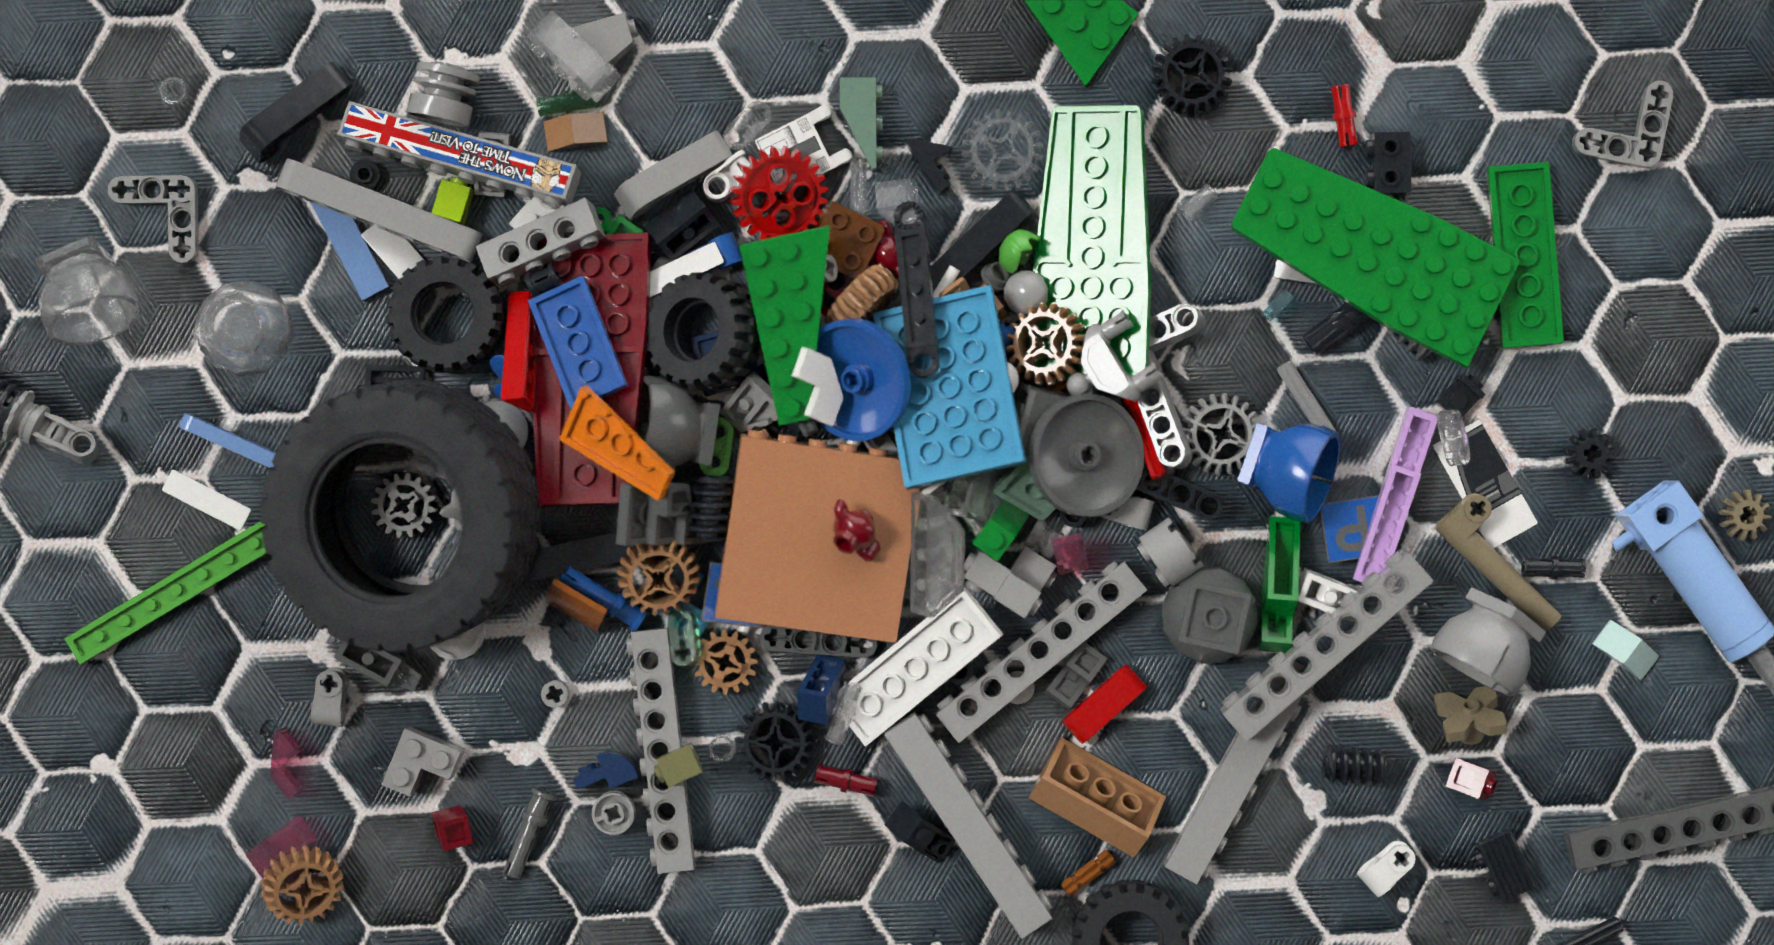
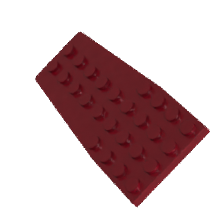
[530,233,651,507]

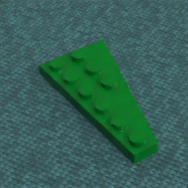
[1024,0,1139,87]
[739,225,830,426]

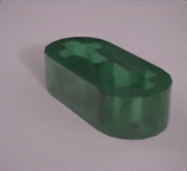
[667,609,701,667]

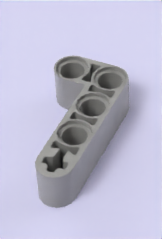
[614,130,733,220]

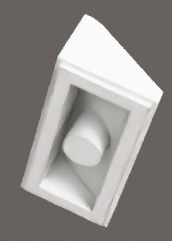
[361,224,424,280]

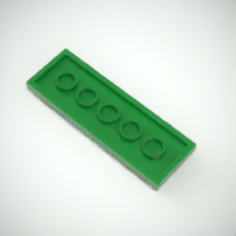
[1487,162,1564,348]

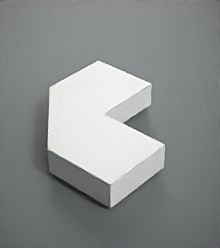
[792,347,843,427]

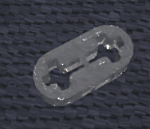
[723,101,772,151]
[1437,409,1470,466]

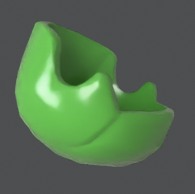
[999,229,1041,274]

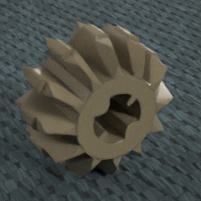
[1718,489,1772,541]

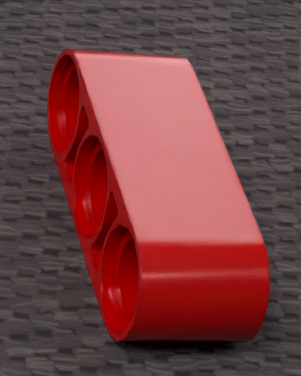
[1062,664,1147,744]

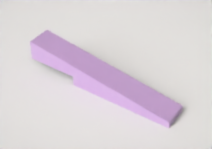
[1353,407,1439,582]

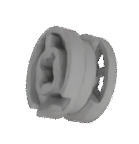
[592,790,636,835]

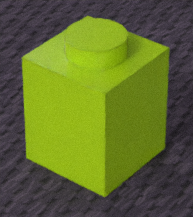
[431,176,474,225]

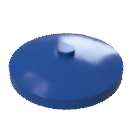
[812,318,911,441]

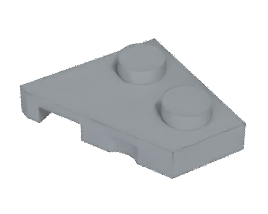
[720,371,778,433]

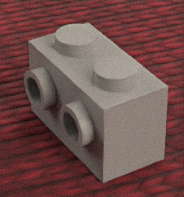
[962,550,1011,597]

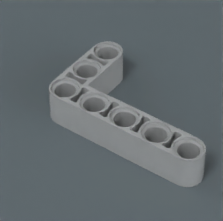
[1137,304,1205,469]

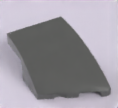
[616,483,702,546]

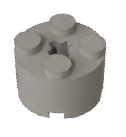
[1137,517,1204,587]

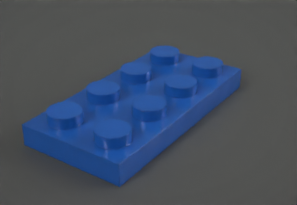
[528,275,629,409]

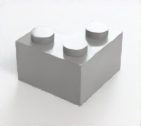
[992,546,1057,618]
[381,726,465,796]

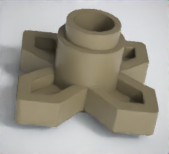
[1434,686,1507,745]

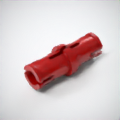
[1330,84,1358,147]

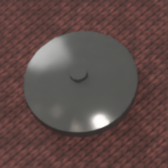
[1028,394,1144,517]

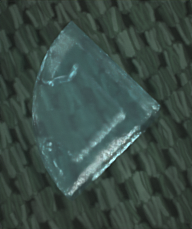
[1262,291,1294,321]

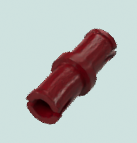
[815,764,878,797]

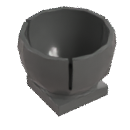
[637,376,720,469]
[1162,567,1258,664]

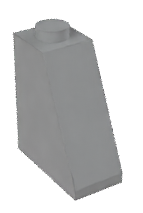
[555,12,638,94]

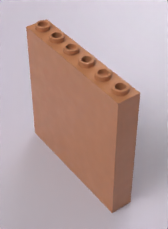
[714,430,920,643]

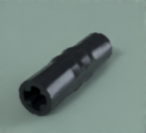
[1302,302,1370,356]

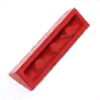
[501,291,537,412]

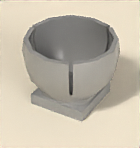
[1430,587,1546,697]

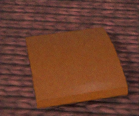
[546,579,609,633]

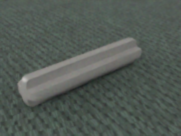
[1277,361,1337,432]

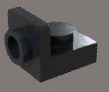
[1434,374,1486,422]

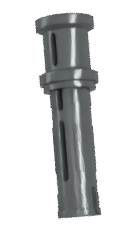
[502,786,558,879]

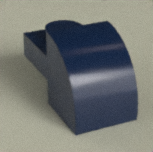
[573,751,641,790]

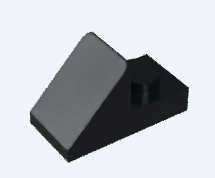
[906,139,953,195]

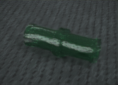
[536,88,600,117]

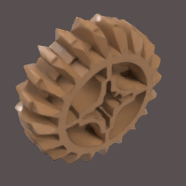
[826,264,899,323]
[1006,303,1085,385]
[617,540,700,616]
[260,844,344,926]

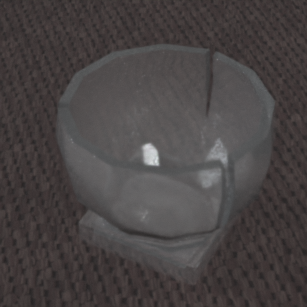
[35,235,141,345]
[191,279,294,377]

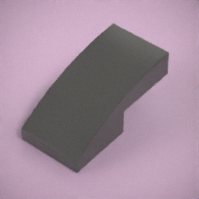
[1044,641,1107,710]

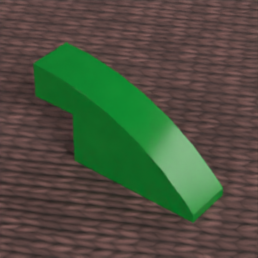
[1258,516,1300,653]

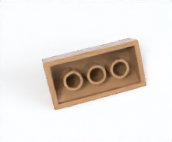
[1029,737,1166,858]

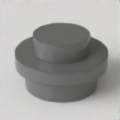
[981,262,1010,292]

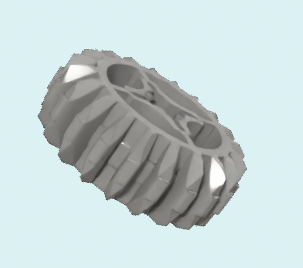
[1182,393,1261,475]

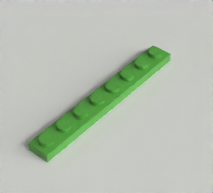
[65,521,266,665]

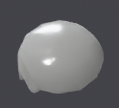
[1004,270,1048,316]

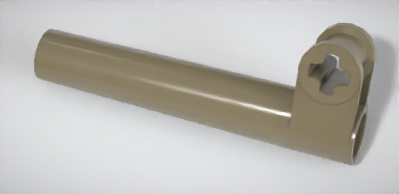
[1434,493,1561,632]

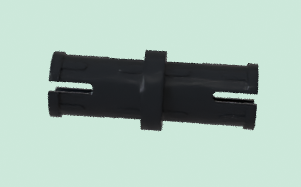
[1521,556,1586,580]

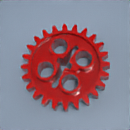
[730,146,828,240]

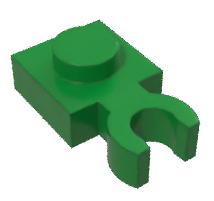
[596,207,646,234]

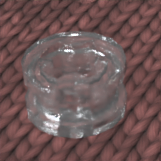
[159,77,189,105]
[708,734,736,762]

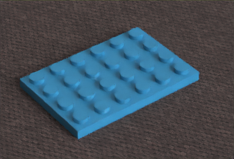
[873,285,1026,490]

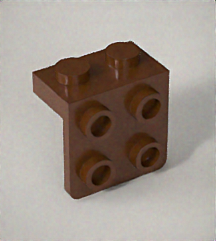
[819,201,885,280]

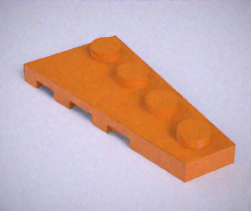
[559,385,675,501]

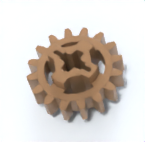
[692,629,758,695]

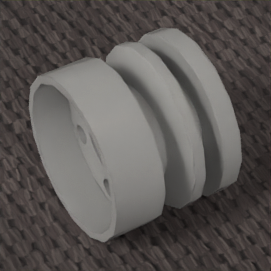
[406,61,480,127]

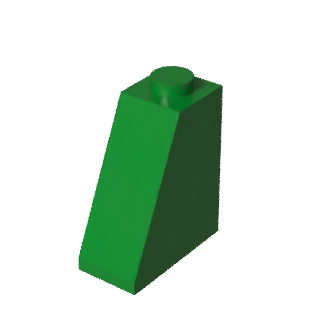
[971,499,1030,561]

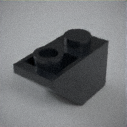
[884,801,956,863]

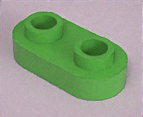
[699,417,734,476]

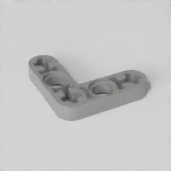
[1572,81,1673,168]
[108,175,199,264]

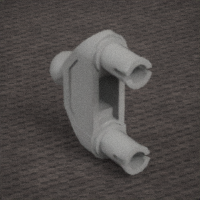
[1067,310,1164,401]

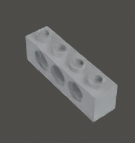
[475,198,606,286]

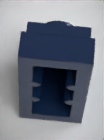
[797,654,846,725]

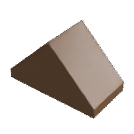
[543,112,608,152]

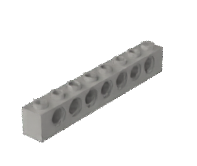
[1220,550,1433,742]
[936,561,1147,743]
[626,627,696,874]

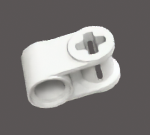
[703,149,751,203]
[1357,841,1415,897]

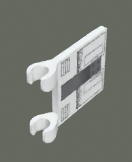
[754,105,853,195]

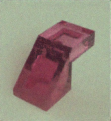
[1051,533,1089,575]
[270,727,304,799]
[245,815,317,879]

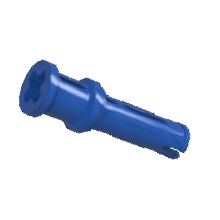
[559,565,648,632]

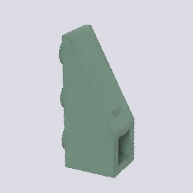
[840,77,883,171]

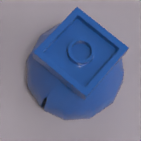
[1237,423,1341,523]

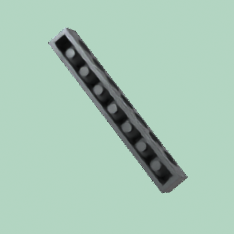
[1563,785,1774,873]

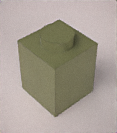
[654,742,704,788]

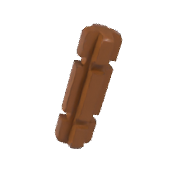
[1061,850,1115,896]

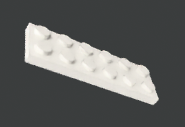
[836,587,1004,747]

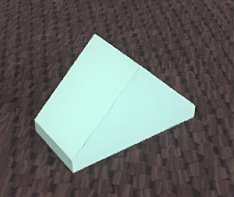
[1592,620,1659,680]

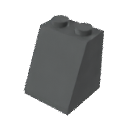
[1015,381,1073,452]

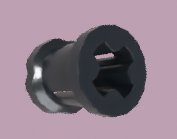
[524,262,563,298]

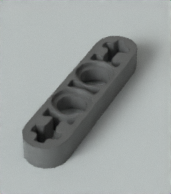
[760,625,877,658]

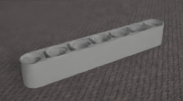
[275,159,483,263]

